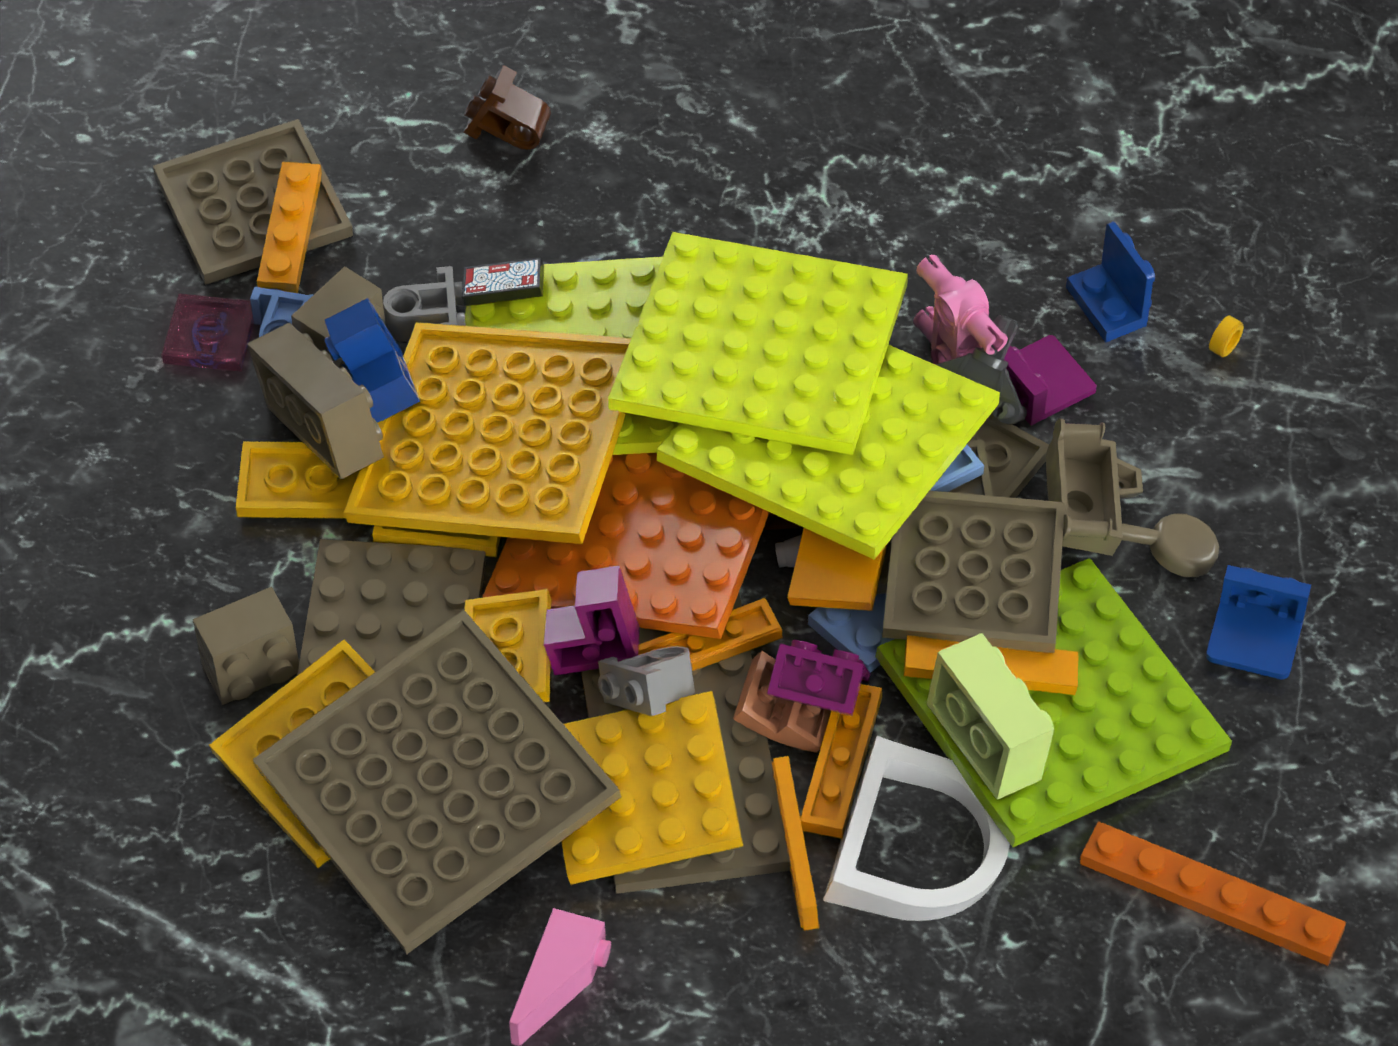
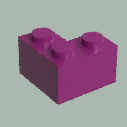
[544,565,640,675]

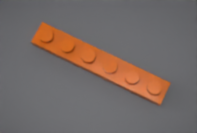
[1080,821,1346,966]

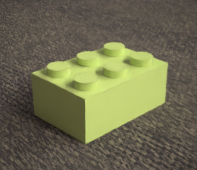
[927,633,1054,800]

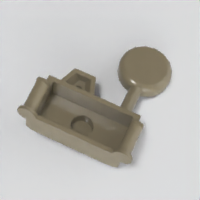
[1046,418,1220,577]

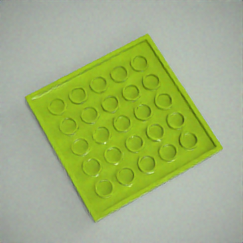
[875,558,1232,847]

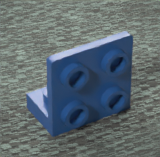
[1066,222,1155,343]

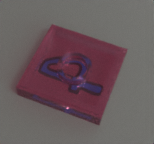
[162,293,254,372]

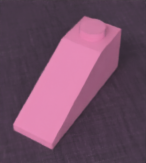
[509,908,611,1046]

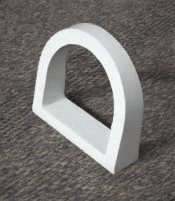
[823,736,1010,921]

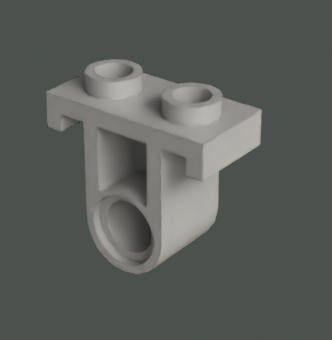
[383,266,466,342]
[598,646,695,716]

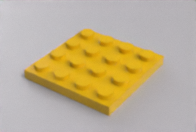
[209,639,375,868]
[561,691,743,885]

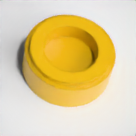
[1209,315,1244,357]

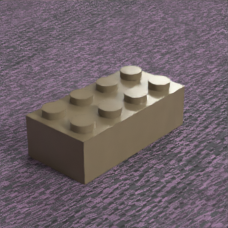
[247,322,384,479]

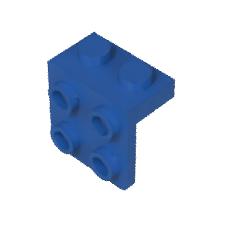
[1206,565,1311,679]

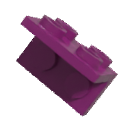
[1004,335,1097,426]
[767,639,871,716]

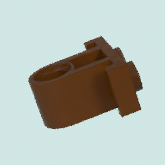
[463,65,551,150]

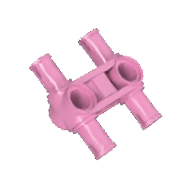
[913,255,1008,365]

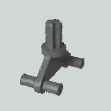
[936,315,1027,424]

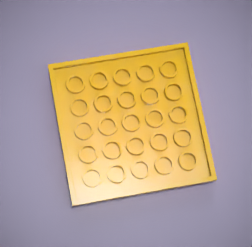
[343,322,631,544]

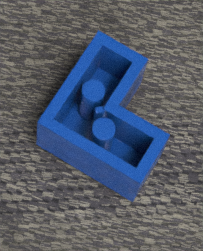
[324,298,420,423]

